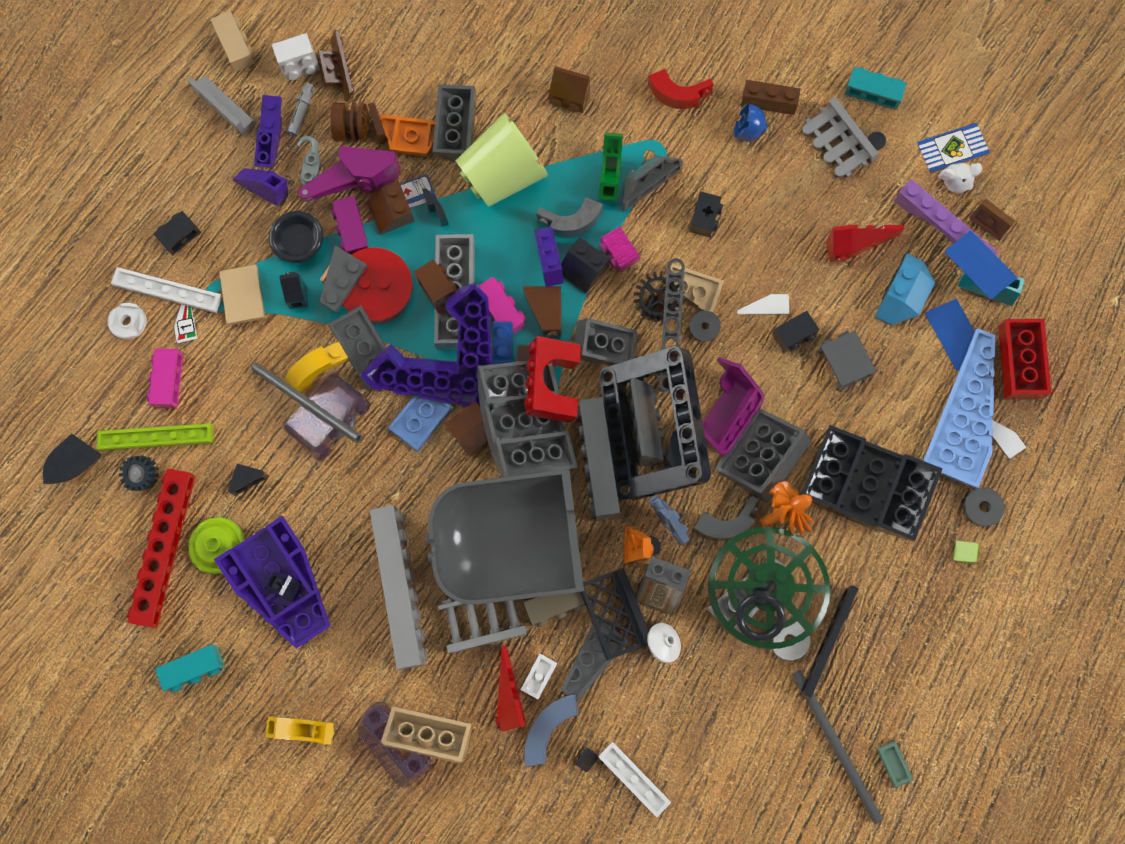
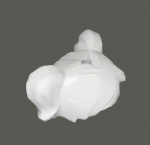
[938,163,982,194]

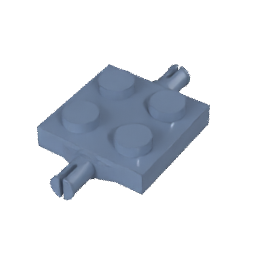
[648,496,690,544]

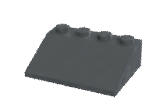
[628,378,666,467]
[715,408,811,504]

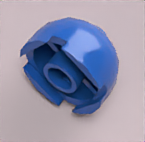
[734,103,767,142]

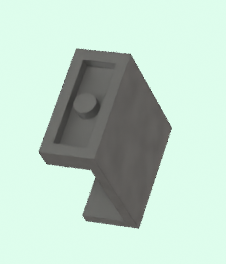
[818,331,876,391]

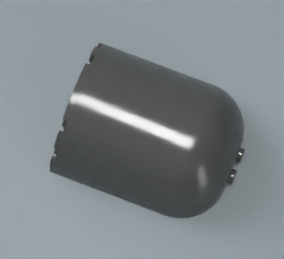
[426,469,584,605]

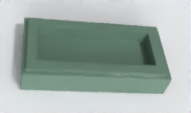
[876,741,914,788]

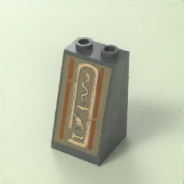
[636,557,691,615]

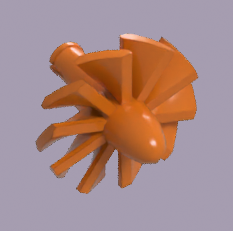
[760,481,813,536]

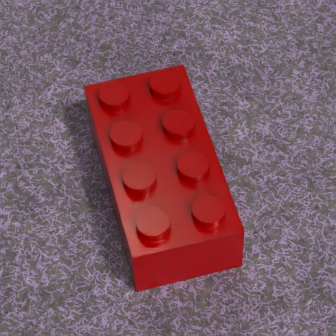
[998,319,1052,400]

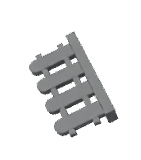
[802,97,879,178]

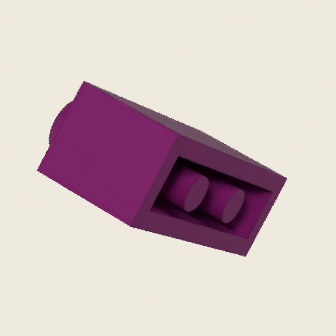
[331,196,369,255]

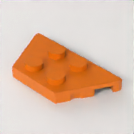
[379,114,435,157]

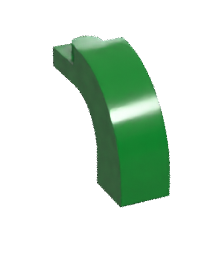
[599,132,623,201]

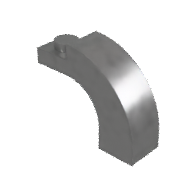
[536,197,603,238]

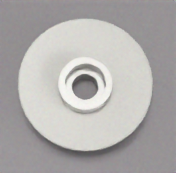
[647,623,681,663]

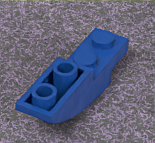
[493,321,513,364]

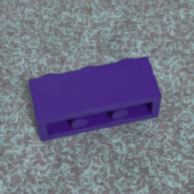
[534,227,564,287]

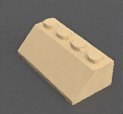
[380,707,472,763]

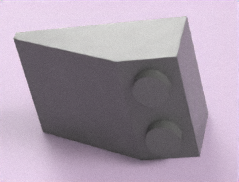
[574,318,637,365]

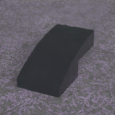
[422,188,449,227]

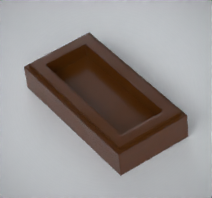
[367,102,387,144]

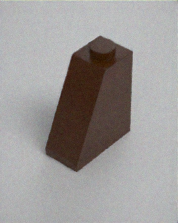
[523,286,562,338]

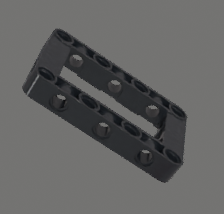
[599,346,711,500]

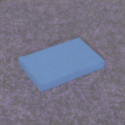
[388,395,454,452]

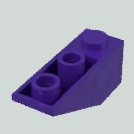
[233,168,288,206]

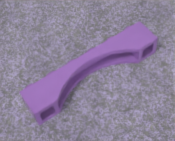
[894,179,999,255]

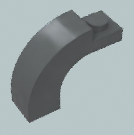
[692,496,759,541]

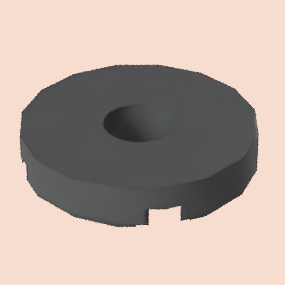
[963,487,1005,527]

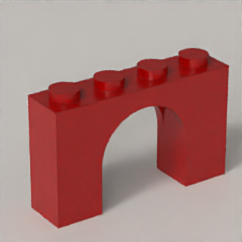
[524,336,581,423]

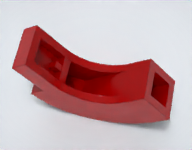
[648,69,714,109]

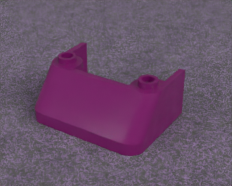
[690,357,764,455]

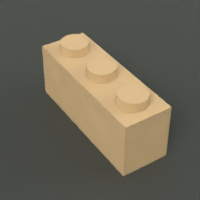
[211,11,255,72]

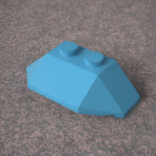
[874,253,935,325]

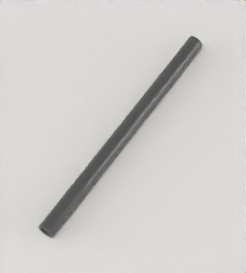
[251,363,362,443]
[792,670,883,824]

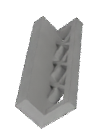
[187,75,255,135]

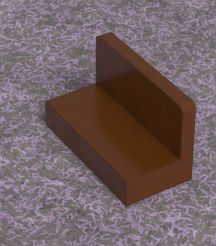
[969,199,1015,240]

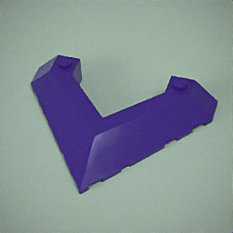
[360,283,492,407]

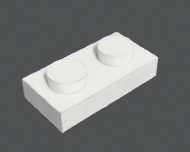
[520,654,558,699]

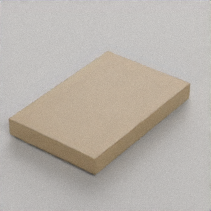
[219,264,265,326]

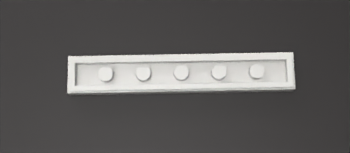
[111,267,223,314]

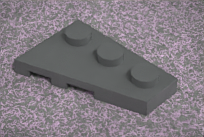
[319,245,368,313]

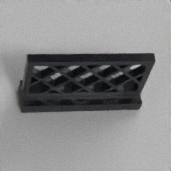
[580,567,649,661]

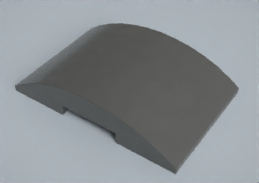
[477,360,578,477]

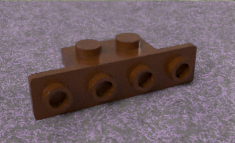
[317,30,354,102]

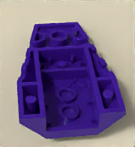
[214,516,331,649]

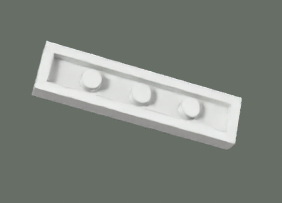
[598,742,671,817]

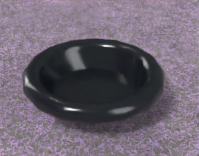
[268,211,324,263]

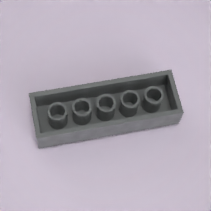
[577,397,620,522]

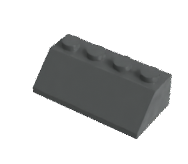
[433,85,477,163]

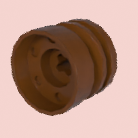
[330,103,370,142]

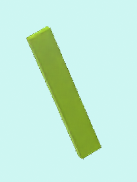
[97,423,213,451]

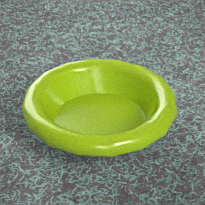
[188,517,245,575]

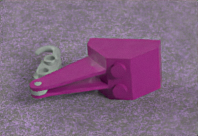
[297,136,401,202]

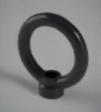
[736,587,786,641]

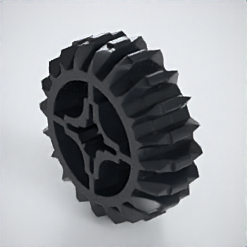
[634,271,685,323]

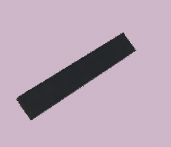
[799,585,859,699]

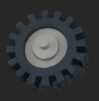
[119,456,159,491]

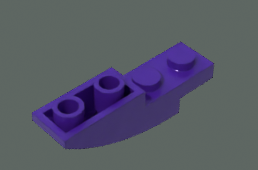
[254,95,283,168]

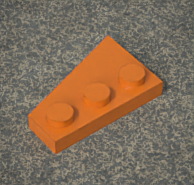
[623,525,653,564]

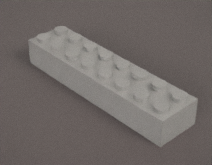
[370,505,428,670]

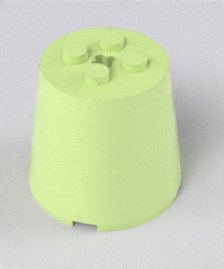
[455,113,548,207]

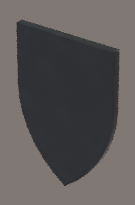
[43,434,102,484]

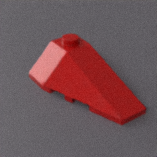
[495,645,527,732]

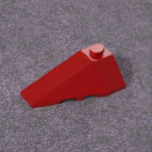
[826,225,905,263]

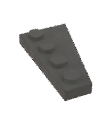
[561,619,628,702]

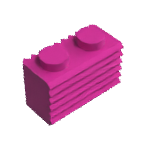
[599,226,640,273]

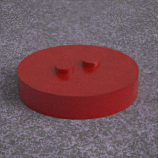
[343,247,413,324]

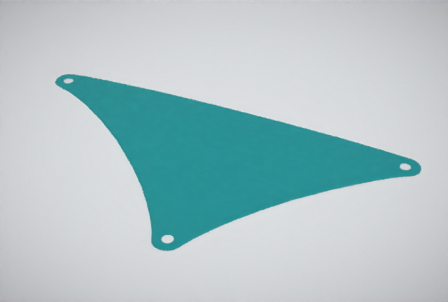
[206,140,667,387]

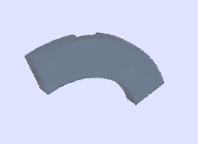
[524,695,579,767]

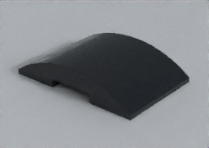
[801,425,943,541]

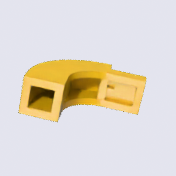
[286,342,348,393]
[265,716,334,744]

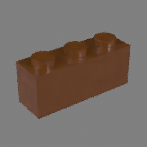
[741,80,801,115]

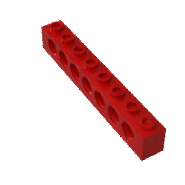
[127,468,196,628]

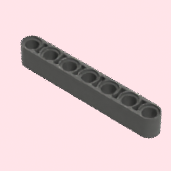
[659,258,685,392]

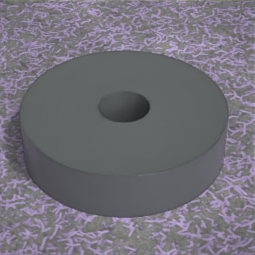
[690,311,721,341]

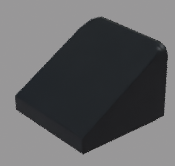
[575,747,599,772]

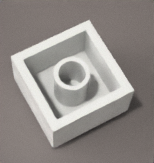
[272,33,320,81]

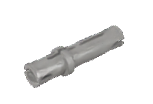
[286,83,315,137]

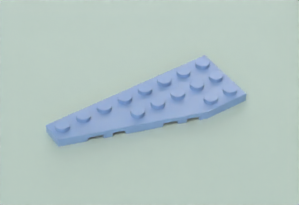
[923,328,995,489]

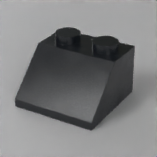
[561,237,610,294]

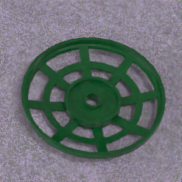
[708,527,830,649]

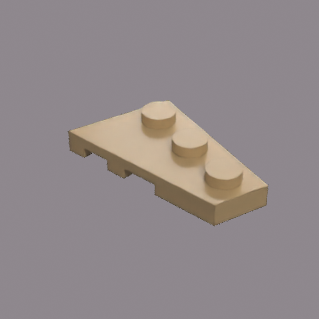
[665,264,724,312]

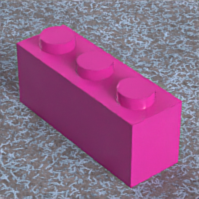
[479,276,526,335]
[147,348,183,409]

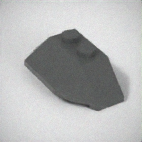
[622,156,683,212]

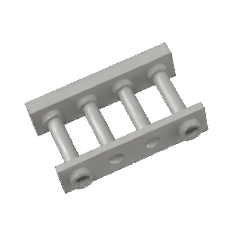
[438,599,528,654]

